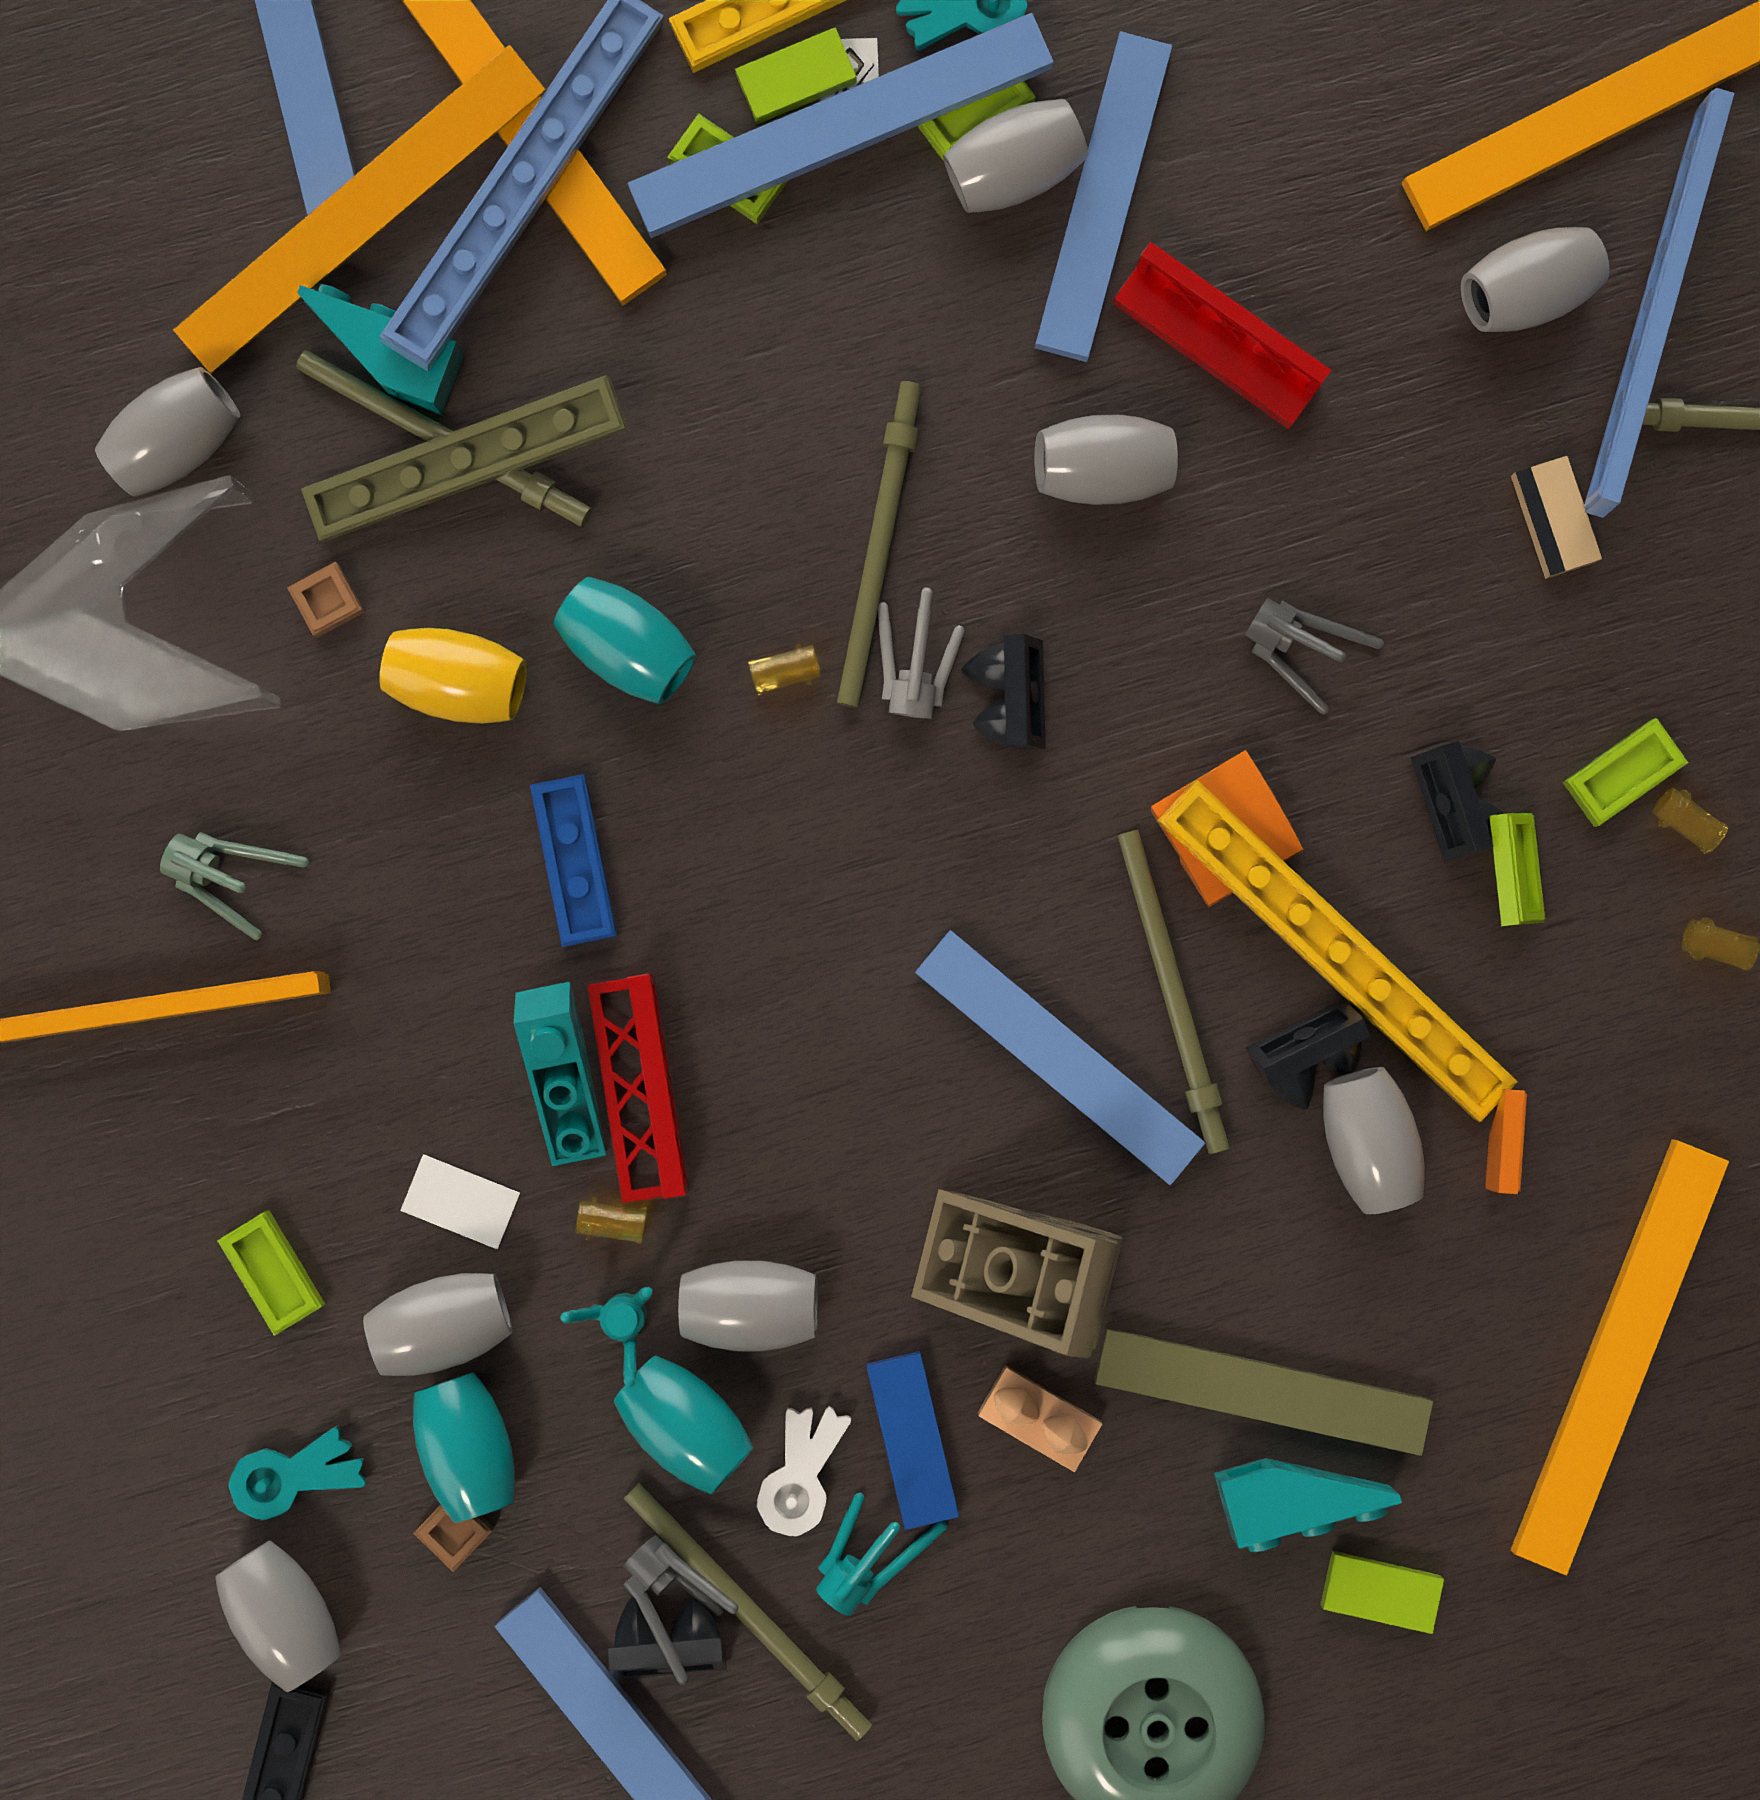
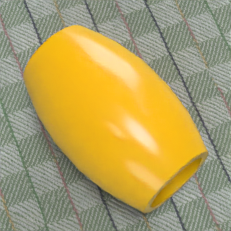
[380,628,527,724]

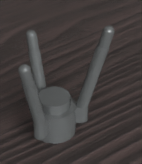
[1245,598,1384,714]
[623,1535,738,1685]

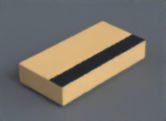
[1511,456,1602,579]

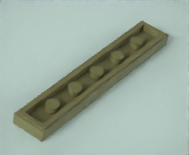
[301,375,628,542]
[1094,1327,1433,1456]

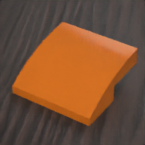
[1151,750,1303,908]

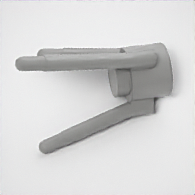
[878,587,965,719]

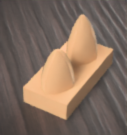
[977,1365,1102,1472]

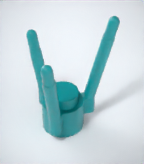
[560,1287,653,1387]
[816,1493,947,1616]

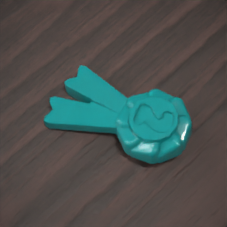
[896,0,1027,51]
[228,1425,367,1520]

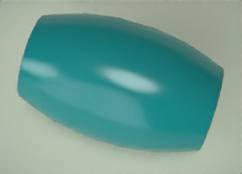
[553,577,697,705]
[613,1355,754,1495]
[413,1372,515,1523]

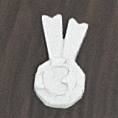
[757,1406,851,1537]

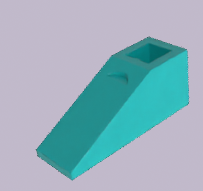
[297,284,465,416]
[514,982,606,1166]
[1214,1458,1402,1552]

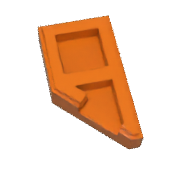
[1485,1089,1527,1194]

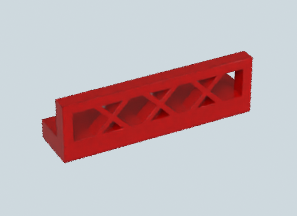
[1112,241,1332,430]
[587,973,689,1203]

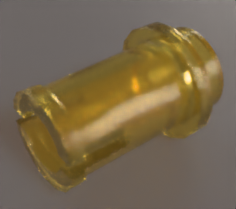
[749,642,821,695]
[1652,788,1728,854]
[1682,917,1760,971]
[575,1196,647,1244]

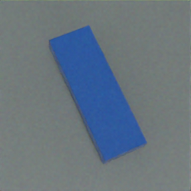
[530,774,618,947]
[866,1351,959,1530]

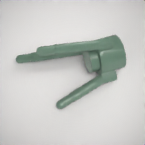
[160,832,309,940]

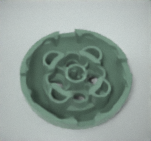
[1042,1606,1265,1800]

